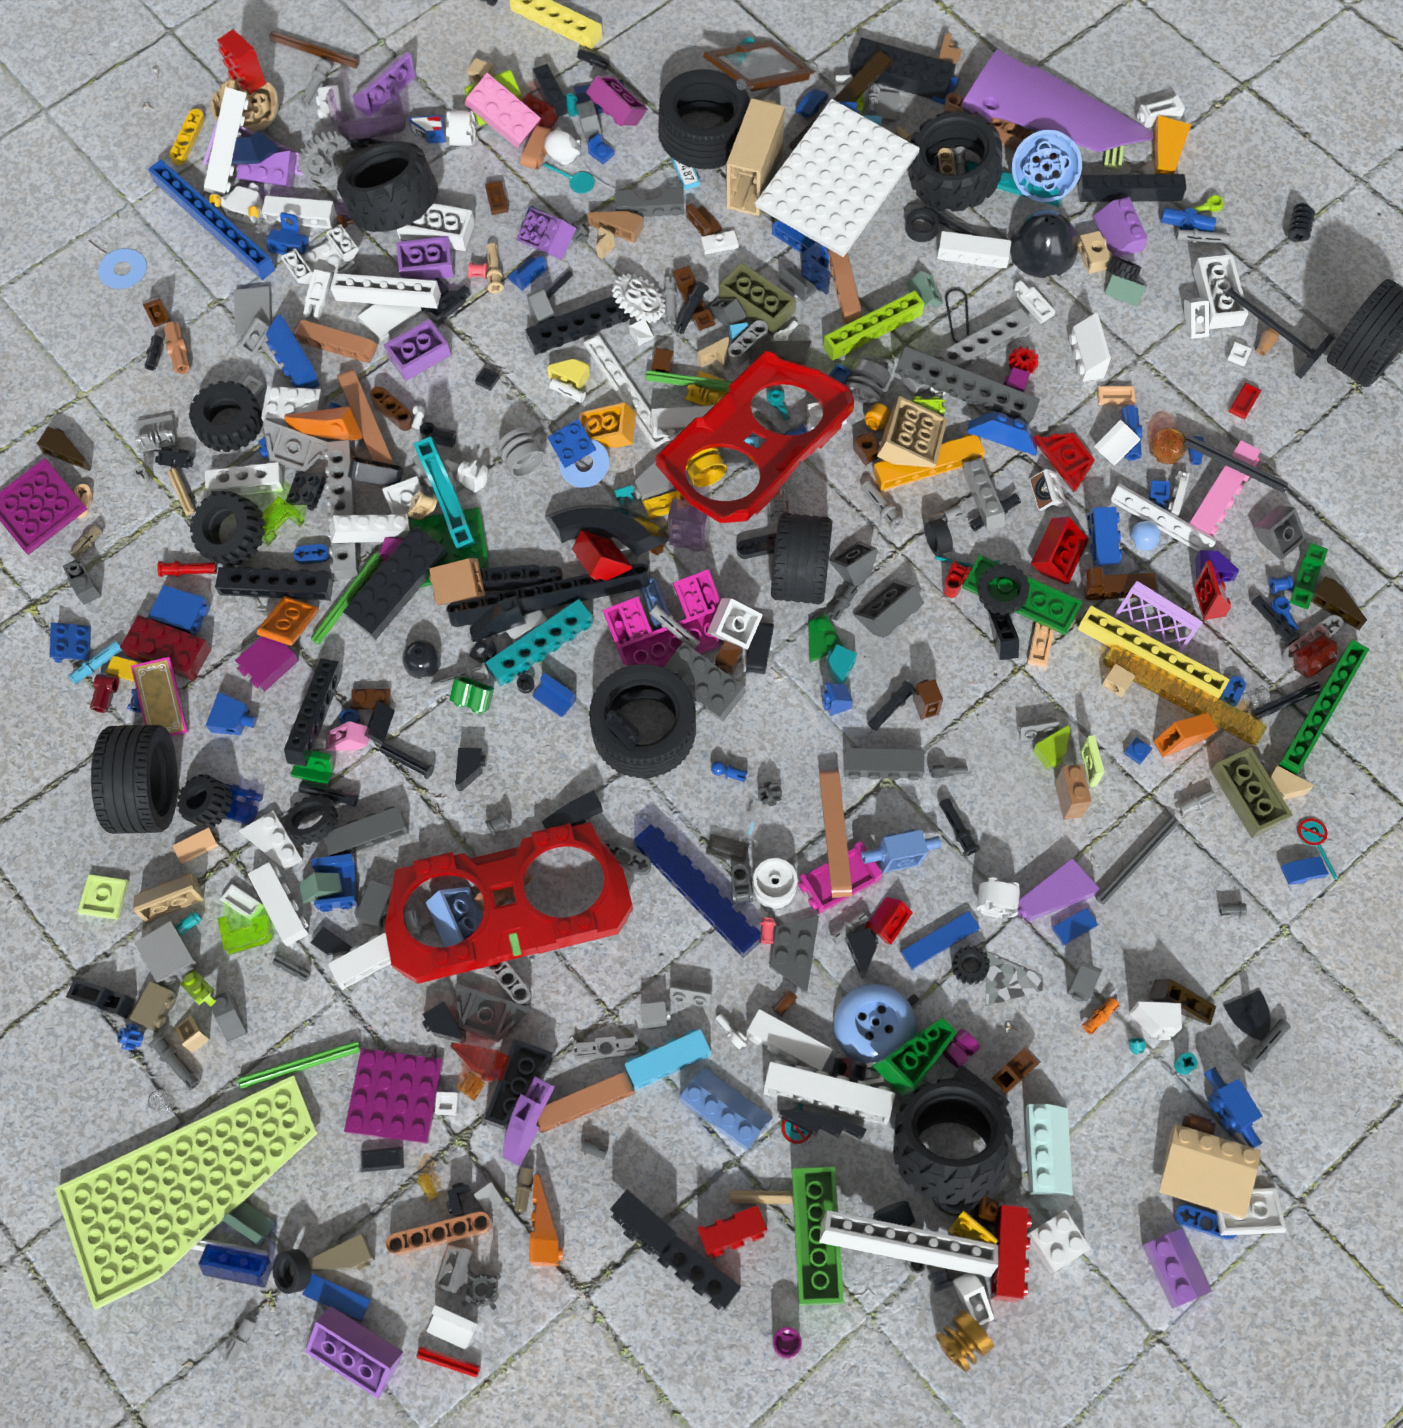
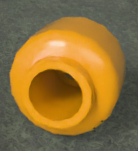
[864,403,891,430]

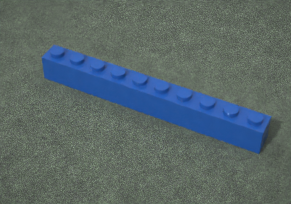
[148,159,275,280]

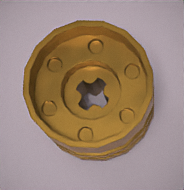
[935,1309,995,1373]

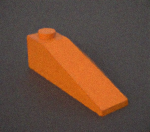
[284,406,363,441]
[529,1175,564,1266]

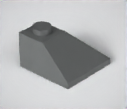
[829,541,878,586]

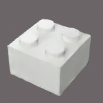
[707,598,763,649]
[1027,1210,1091,1274]

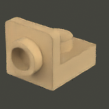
[596,227,615,259]

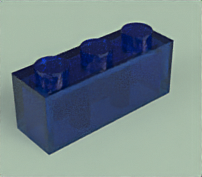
[198,1244,272,1288]

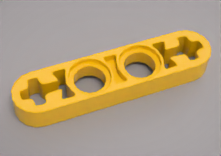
[169,109,205,165]

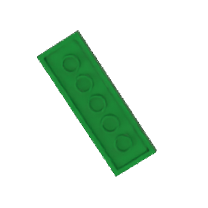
[962,555,1083,636]

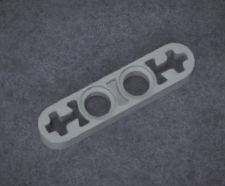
[1281,615,1344,665]

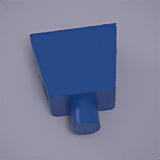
[205,692,257,735]

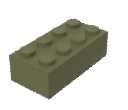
[719,262,796,335]

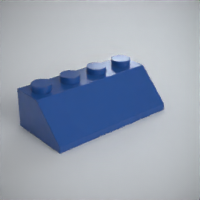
[266,314,320,389]

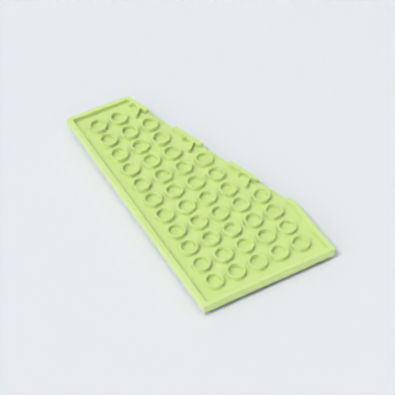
[55,1075,317,1309]

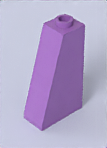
[1018,858,1099,922]

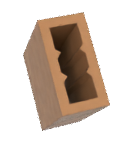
[429,558,485,606]
[1055,764,1092,820]

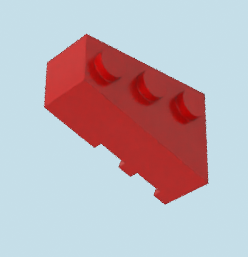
[697,1205,768,1259]

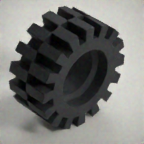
[1106,256,1142,282]
[952,945,990,985]

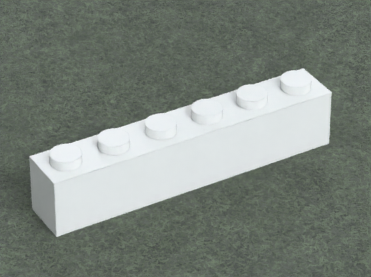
[204,87,249,196]
[330,273,441,308]

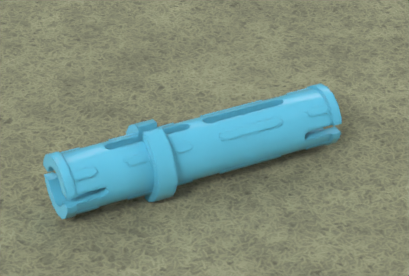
[68,641,122,685]

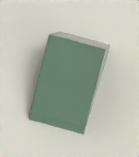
[299,873,343,903]

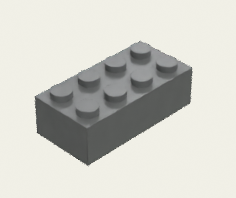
[664,642,746,722]

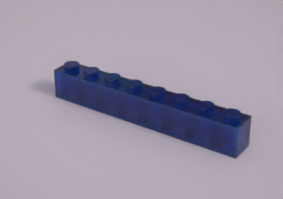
[633,824,761,958]

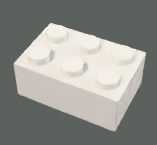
[261,386,325,428]

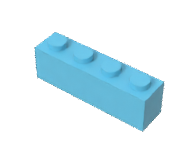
[624,1029,711,1091]

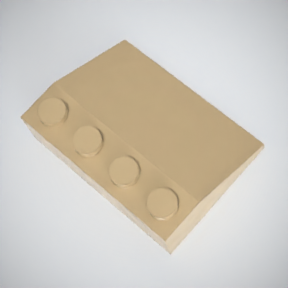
[877,396,948,468]
[1159,1124,1261,1219]

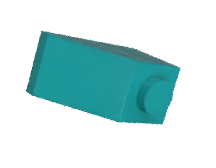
[826,644,857,684]

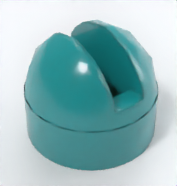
[1128,1038,1146,1055]

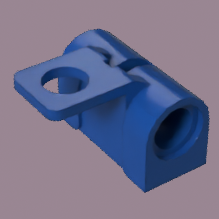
[266,212,308,256]

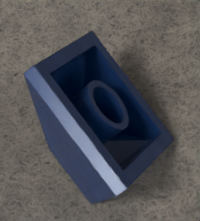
[232,130,279,164]

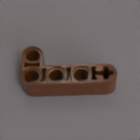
[1083,567,1159,600]

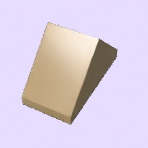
[174,1015,209,1053]

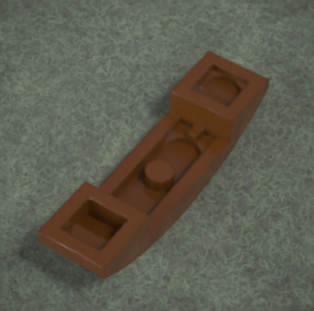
[673,266,716,331]

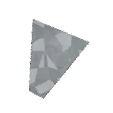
[986,952,1043,1006]

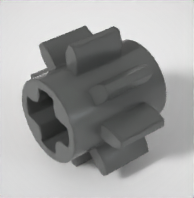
[571,220,590,243]
[758,781,782,807]

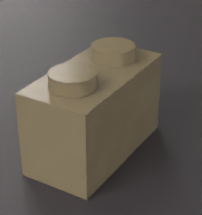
[129,981,177,1033]

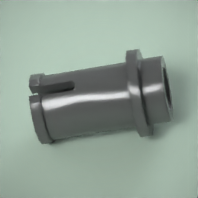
[1219,901,1247,917]
[580,1138,609,1160]

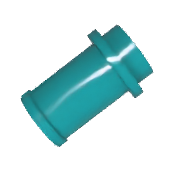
[565,93,577,117]
[175,910,202,935]

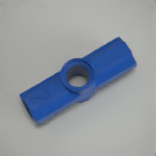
[1161,207,1217,232]
[1121,405,1142,461]

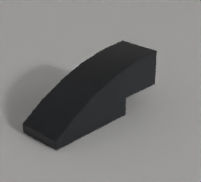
[542,790,603,829]
[66,978,135,1019]

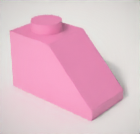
[326,721,369,751]

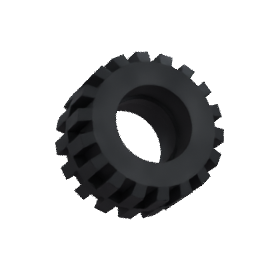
[177,774,233,828]

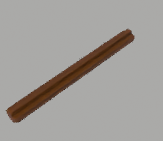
[269,31,359,69]

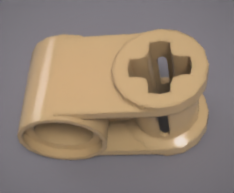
[408,490,437,520]

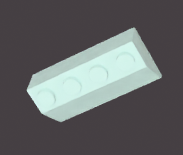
[1025,1104,1073,1195]

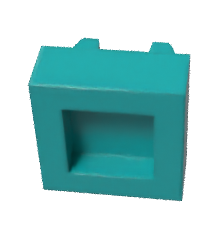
[613,485,634,505]

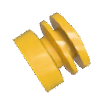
[685,447,727,487]

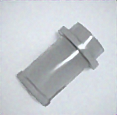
[134,466,152,487]

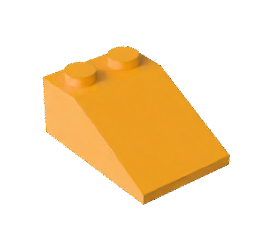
[579,402,636,448]

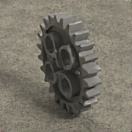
[297,131,351,181]

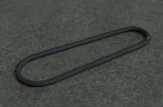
[945,288,969,343]

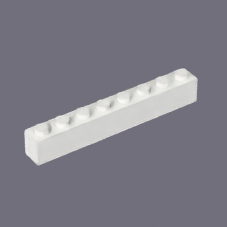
[819,1210,999,1277]

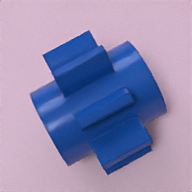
[117,1024,144,1051]

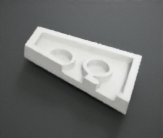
[239,811,302,870]

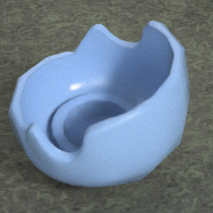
[1131,521,1160,551]

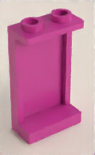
[798,841,883,914]

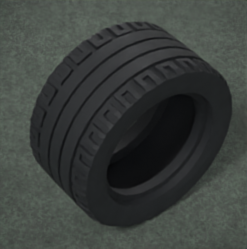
[658,69,751,169]
[1327,279,1403,387]
[589,664,696,779]
[91,725,178,834]

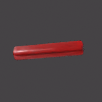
[416,1346,481,1378]

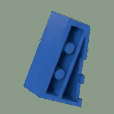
[1086,507,1122,566]

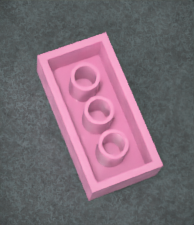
[465,73,541,149]

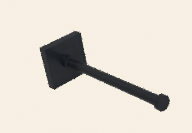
[1225,287,1335,379]

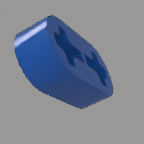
[293,544,330,565]
[1219,676,1246,711]

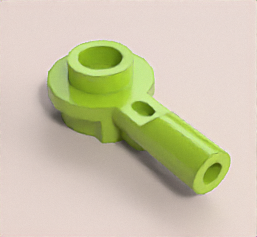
[1192,195,1224,213]

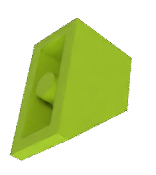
[1033,725,1070,770]

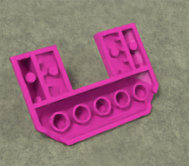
[602,569,721,667]

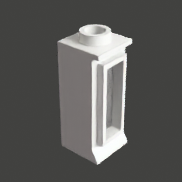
[1137,95,1185,128]

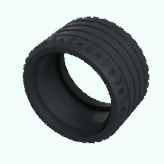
[771,512,833,605]

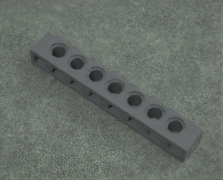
[895,346,1040,425]

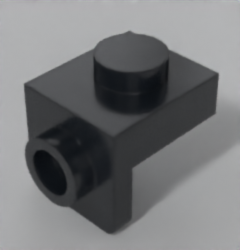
[446,1182,471,1218]

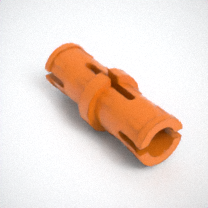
[1082,997,1120,1035]

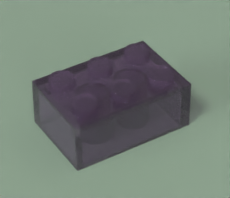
[668,498,710,552]

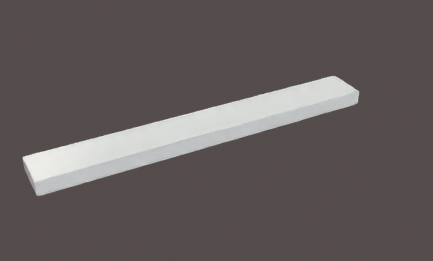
[583,335,670,451]

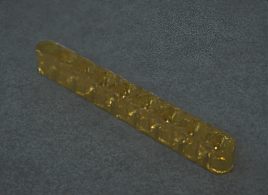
[1102,644,1267,745]

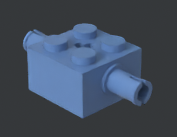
[861,829,941,873]

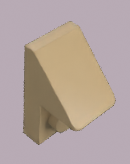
[697,337,729,369]

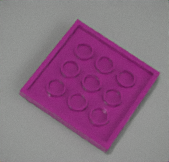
[0,458,88,555]
[344,1048,444,1144]

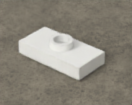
[701,231,738,255]

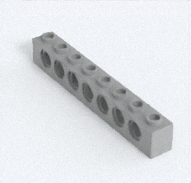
[902,308,1033,397]
[325,440,359,580]

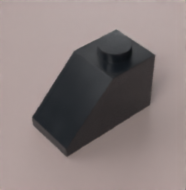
[455,748,487,791]
[846,928,879,978]
[422,1002,466,1043]

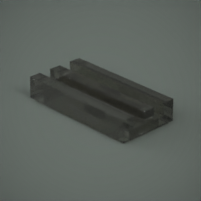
[706,834,749,864]

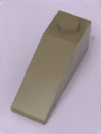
[309,1234,375,1271]

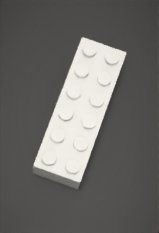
[764,1060,895,1125]

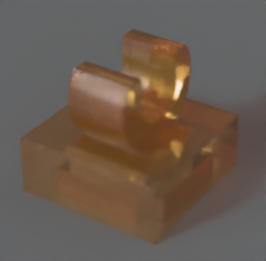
[457,1071,486,1101]

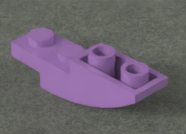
[503,1077,554,1166]

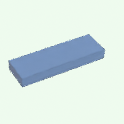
[640,577,671,630]

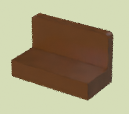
[686,203,722,237]

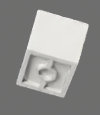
[280,225,359,284]

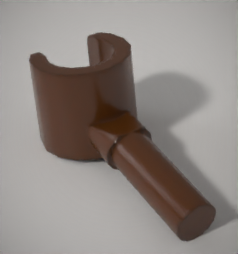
[336,215,354,229]

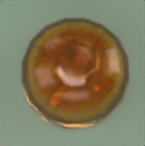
[1149,427,1187,465]

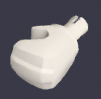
[444,459,488,492]

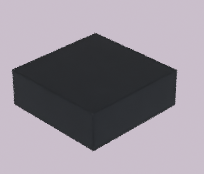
[475,367,500,391]

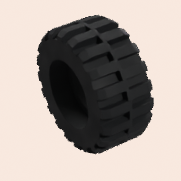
[189,381,263,452]
[190,491,265,566]

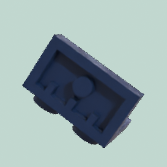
[801,241,831,294]

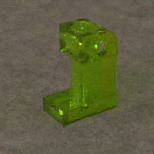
[262,496,305,546]
[217,915,274,955]

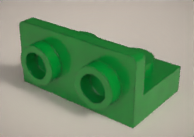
[291,751,334,784]

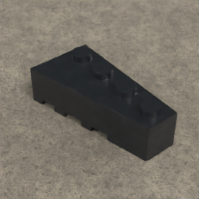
[484,1039,553,1130]

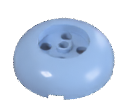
[1012,130,1082,202]
[833,984,916,1063]

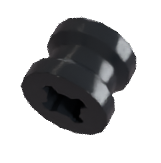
[927,1268,954,1293]

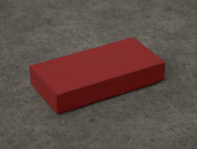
[1229,382,1262,420]

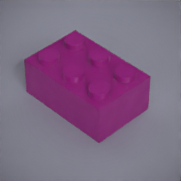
[586,76,648,126]

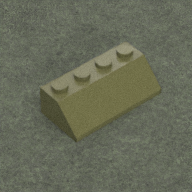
[1211,747,1293,838]

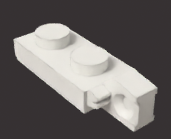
[1014,281,1055,324]
[1168,471,1190,517]

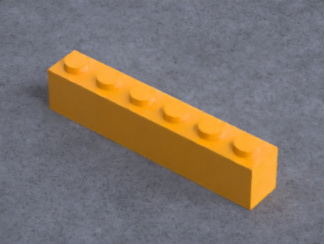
[873,435,985,491]

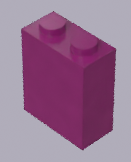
[235,636,298,692]

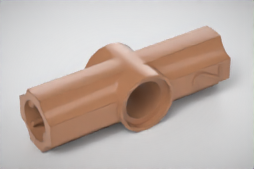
[164,321,190,374]

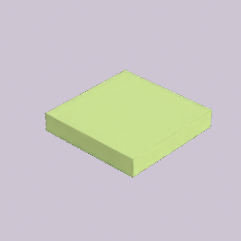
[1080,735,1104,787]
[78,874,129,920]

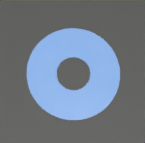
[98,249,147,289]
[559,439,609,488]

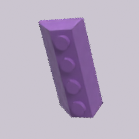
[353,52,416,117]
[305,1306,404,1398]

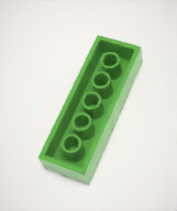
[791,1167,844,1306]

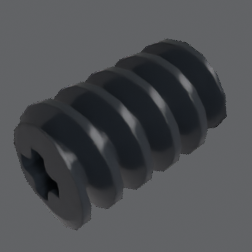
[1287,203,1315,242]

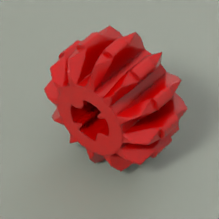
[1008,345,1039,374]

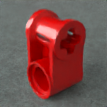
[943,560,972,598]

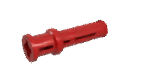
[157,560,217,577]

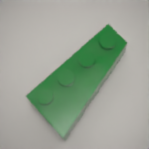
[872,1017,957,1096]

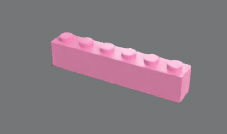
[1189,440,1261,537]

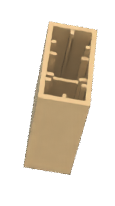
[727,98,785,216]

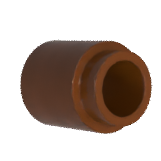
[1182,1113,1216,1135]

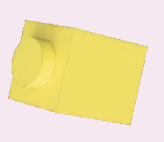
[547,359,590,391]

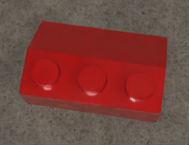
[1031,517,1089,584]
[572,530,632,581]

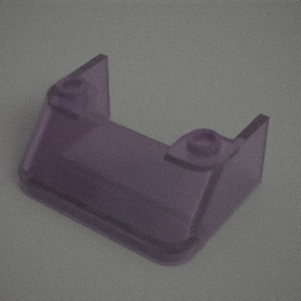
[326,79,406,141]

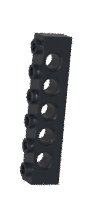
[525,296,632,355]
[215,566,334,601]
[284,658,342,767]
[621,1223,741,1310]

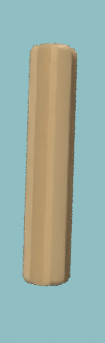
[168,468,195,516]
[729,1190,793,1204]

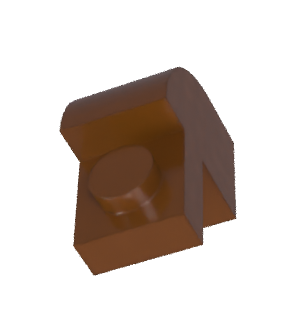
[992,1046,1041,1094]

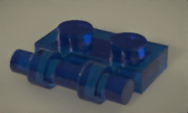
[225,784,263,826]

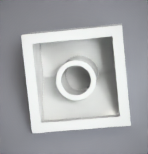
[1130,1002,1182,1040]

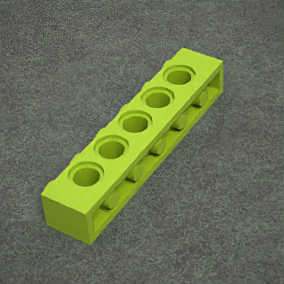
[823,291,924,361]

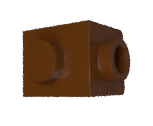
[973,1196,999,1226]

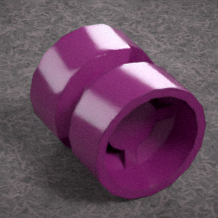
[942,1028,980,1069]
[772,1327,802,1359]

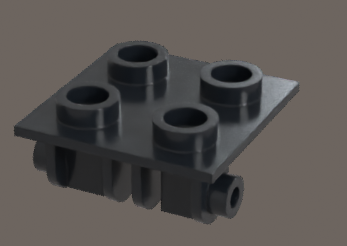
[284,472,326,511]

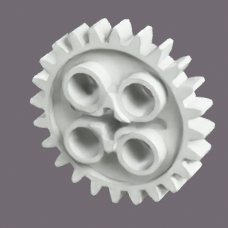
[612,273,666,323]

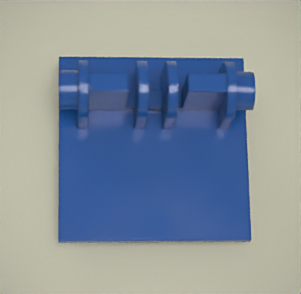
[547,419,596,468]
[49,622,90,663]

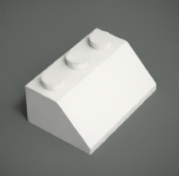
[1069,313,1111,381]

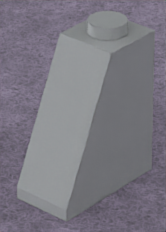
[634,461,678,505]

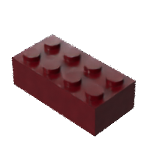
[120,615,211,681]

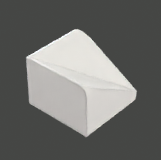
[629,320,654,346]

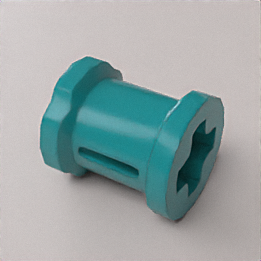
[1174,1052,1198,1075]

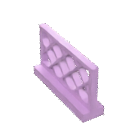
[1113,581,1203,653]

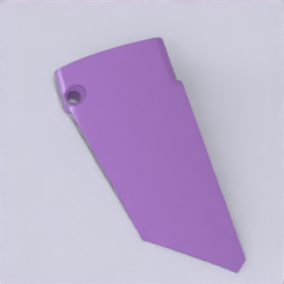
[961,49,1155,152]

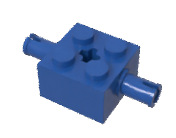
[1203,1067,1263,1148]

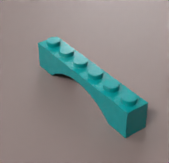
[414,436,476,550]

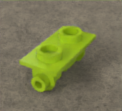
[909,397,946,415]

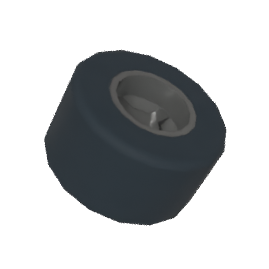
[873,1201,915,1227]

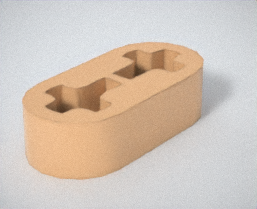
[73,484,92,518]

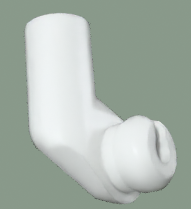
[411,405,425,430]

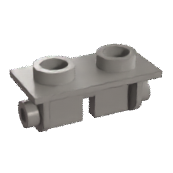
[1017,717,1059,742]
[669,981,713,1007]

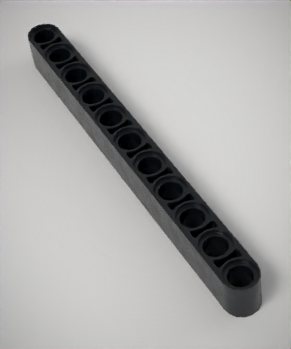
[446,563,651,627]

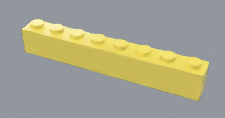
[1078,606,1230,704]

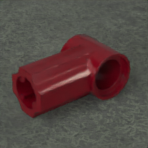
[90,674,119,713]

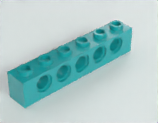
[485,599,593,686]

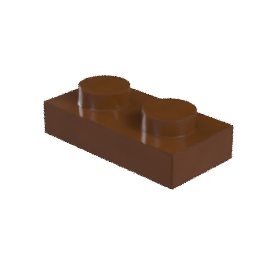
[485,181,508,215]
[350,689,391,710]

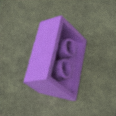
[1093,197,1148,257]
[1142,1229,1212,1308]

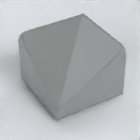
[474,1182,504,1214]

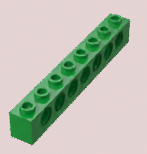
[1278,639,1369,775]

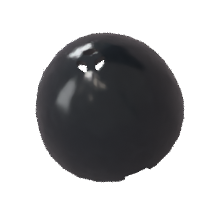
[1010,210,1078,278]

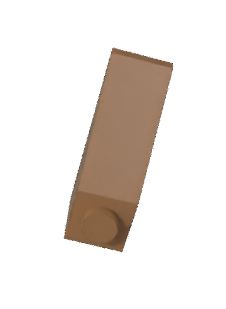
[588,211,644,243]

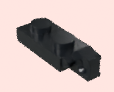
[425,285,471,325]

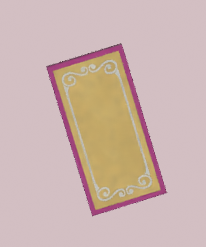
[131,657,188,736]

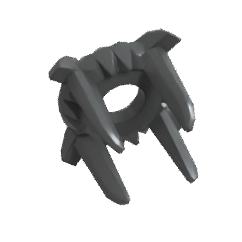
[462,1270,502,1310]

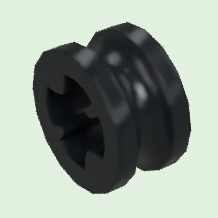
[517,674,535,694]

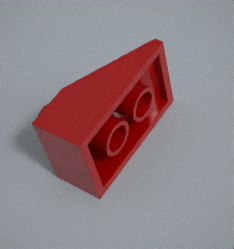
[1193,561,1231,620]

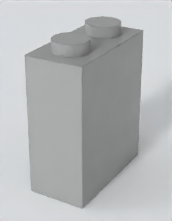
[134,921,198,987]

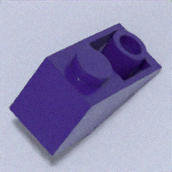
[1195,550,1239,582]

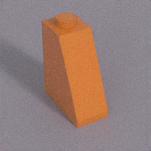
[1153,713,1218,757]

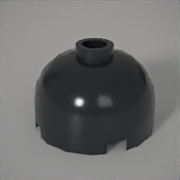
[402,640,441,679]

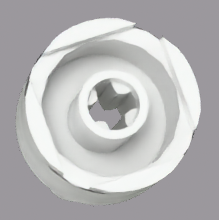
[446,110,476,146]
[977,877,1020,918]

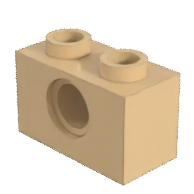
[1078,231,1112,274]

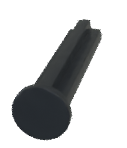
[379,743,434,779]

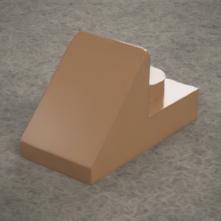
[939,33,962,64]

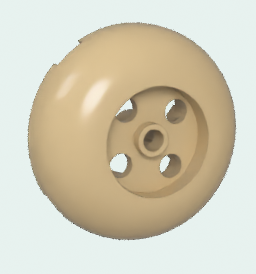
[211,79,279,132]

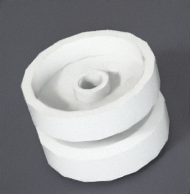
[753,858,798,909]

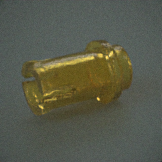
[416,1172,440,1202]

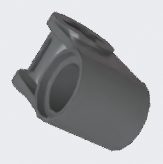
[731,864,753,904]

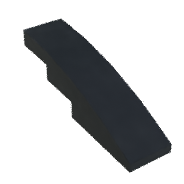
[778,1110,867,1140]

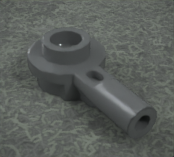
[929,765,968,778]

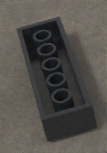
[849,37,956,99]
[343,526,448,640]

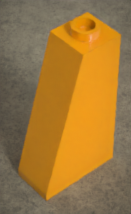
[1154,115,1191,174]

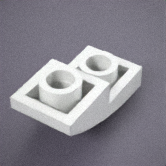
[506,610,548,642]

